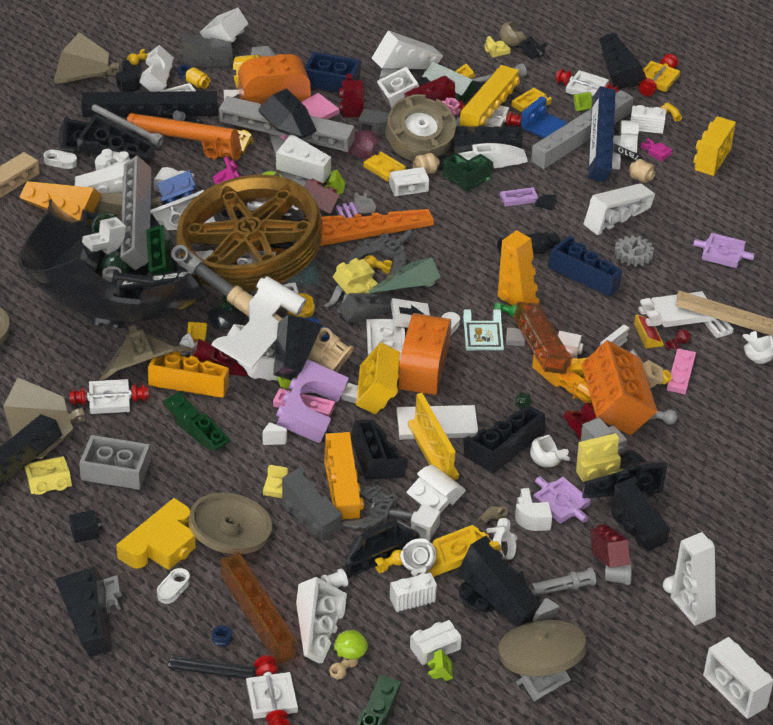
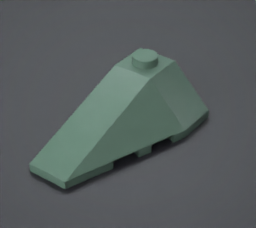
[368,257,441,293]

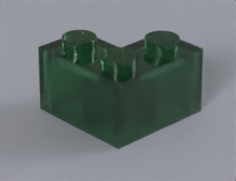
[443,152,493,192]

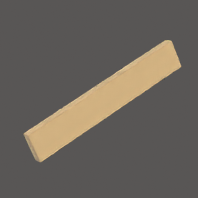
[675,291,773,336]

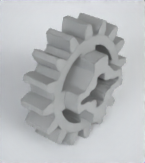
[614,235,654,267]

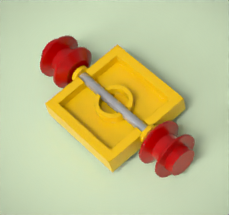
[638,54,680,97]

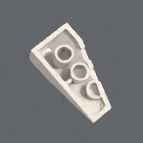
[150,190,216,230]
[296,577,347,663]

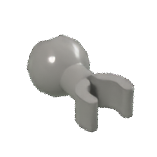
[650,409,678,425]

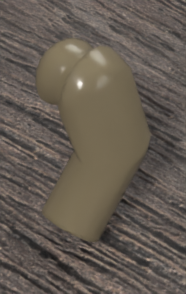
[478,506,508,526]

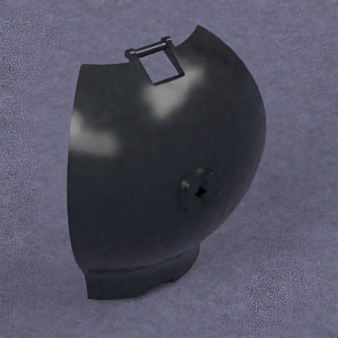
[18,199,208,328]

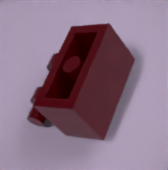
[338,74,364,118]

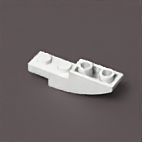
[456,143,528,169]

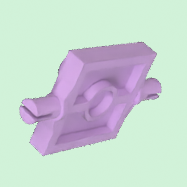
[693,233,755,268]
[533,476,591,524]

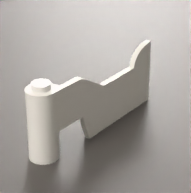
[212,276,307,369]

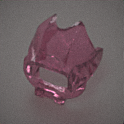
[345,131,379,160]

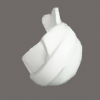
[743,331,773,364]
[530,435,570,468]
[400,539,437,576]

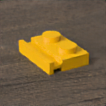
[511,88,552,112]
[363,151,406,182]

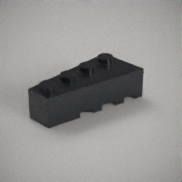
[77,113,156,165]
[457,535,541,627]

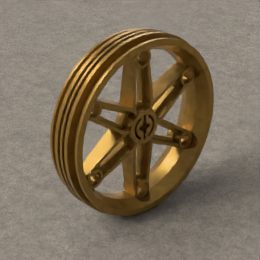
[177,174,323,292]

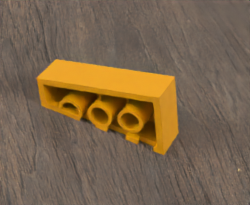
[20,181,102,225]
[497,230,539,313]
[148,351,229,398]
[324,432,364,520]

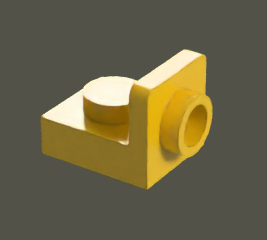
[236,129,254,154]

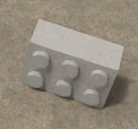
[79,435,151,490]

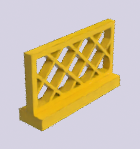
[408,393,459,480]

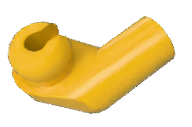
[661,102,682,121]

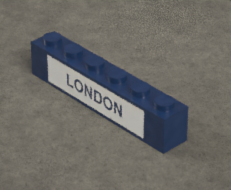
[588,86,616,182]

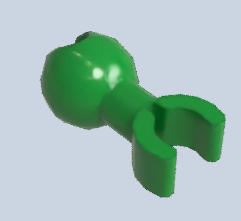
[494,302,523,319]

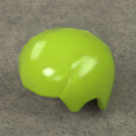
[334,630,368,659]

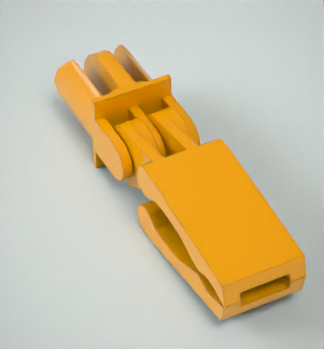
[532,350,593,407]

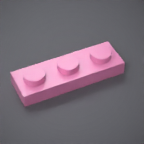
[667,349,696,395]
[273,388,335,418]

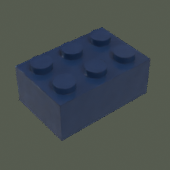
[305,51,361,92]

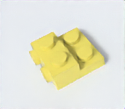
[333,258,381,295]
[576,433,621,482]
[24,456,72,495]

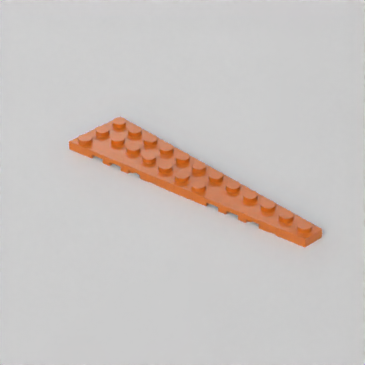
[219,209,434,262]

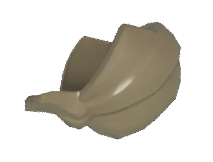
[500,21,527,47]

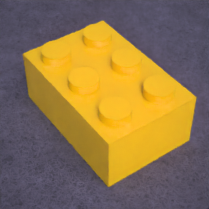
[693,116,736,176]
[356,342,400,414]

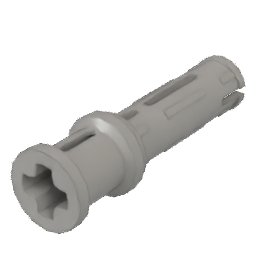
[531,567,596,597]

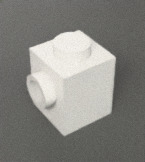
[554,331,584,360]
[411,505,440,541]

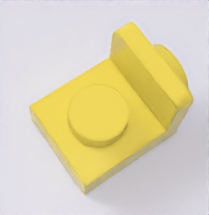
[485,36,510,57]
[263,465,288,498]

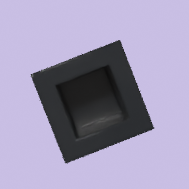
[69,510,102,543]

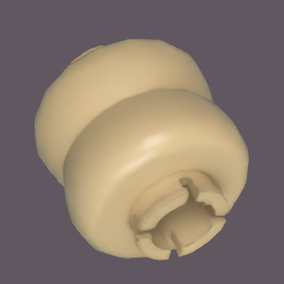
[413,153,439,174]
[629,159,656,184]

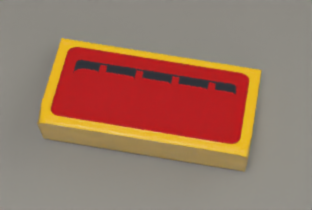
[634,315,664,349]

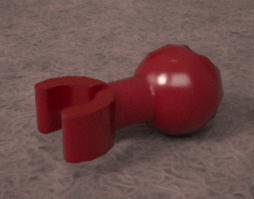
[665,329,691,350]

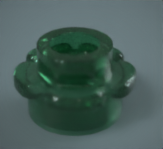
[515,392,531,410]

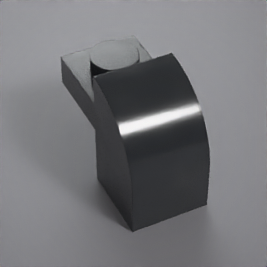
[116,60,142,92]

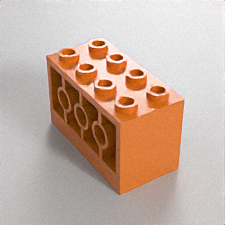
[581,340,657,435]

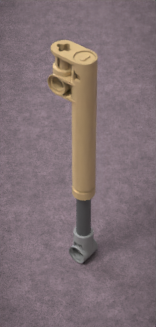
[172,245,354,372]

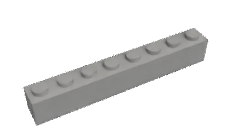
[531,90,634,169]
[219,96,355,152]
[120,156,151,270]

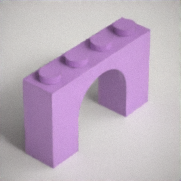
[276,359,349,443]

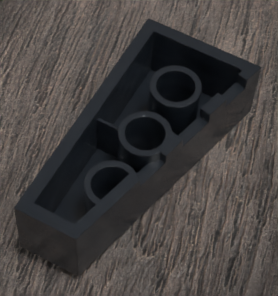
[599,33,647,89]
[453,125,523,162]
[463,406,546,473]
[55,567,111,656]

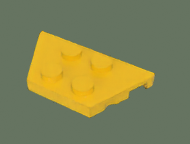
[426,525,502,577]

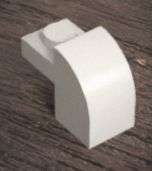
[619,120,639,153]
[82,217,126,255]
[515,488,552,531]

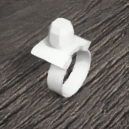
[486,518,517,560]

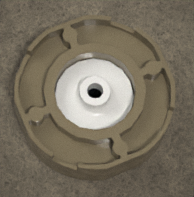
[385,94,456,161]

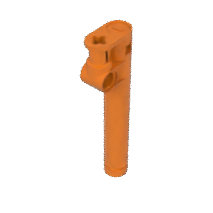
[127,113,242,161]

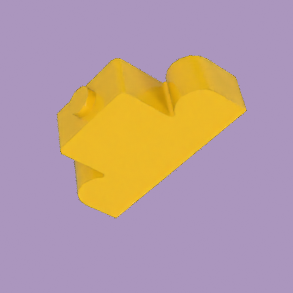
[116,498,196,570]

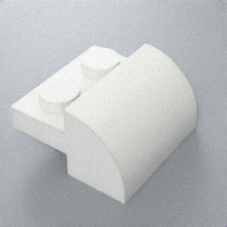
[406,465,466,514]

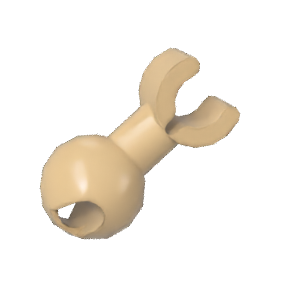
[329,657,359,680]

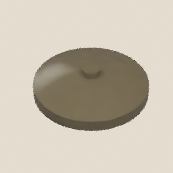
[188,492,272,555]
[498,620,587,676]

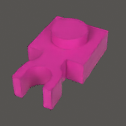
[641,138,672,161]

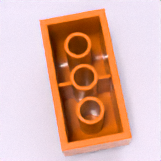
[238,54,311,104]
[398,313,451,395]

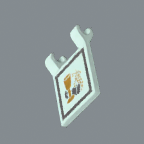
[463,309,504,350]

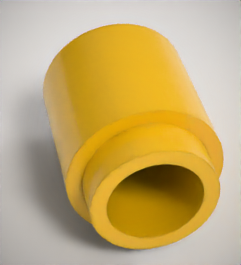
[185,67,210,89]

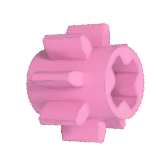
[442,97,461,117]

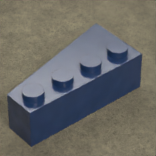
[548,235,622,297]

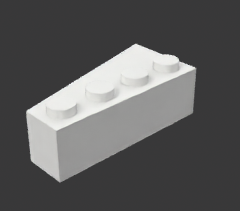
[372,30,443,69]

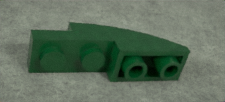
[163,391,230,451]
[356,675,401,725]

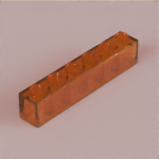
[513,301,572,374]
[220,552,296,665]

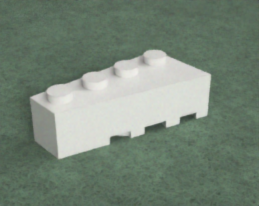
[583,183,655,235]
[671,532,716,626]

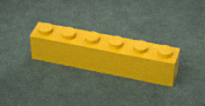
[460,65,520,127]

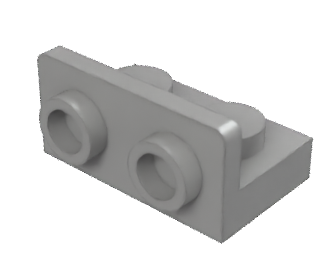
[516,670,571,702]

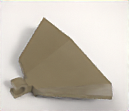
[54,32,120,84]
[99,325,192,381]
[3,377,85,459]

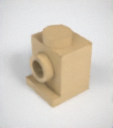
[643,360,663,388]

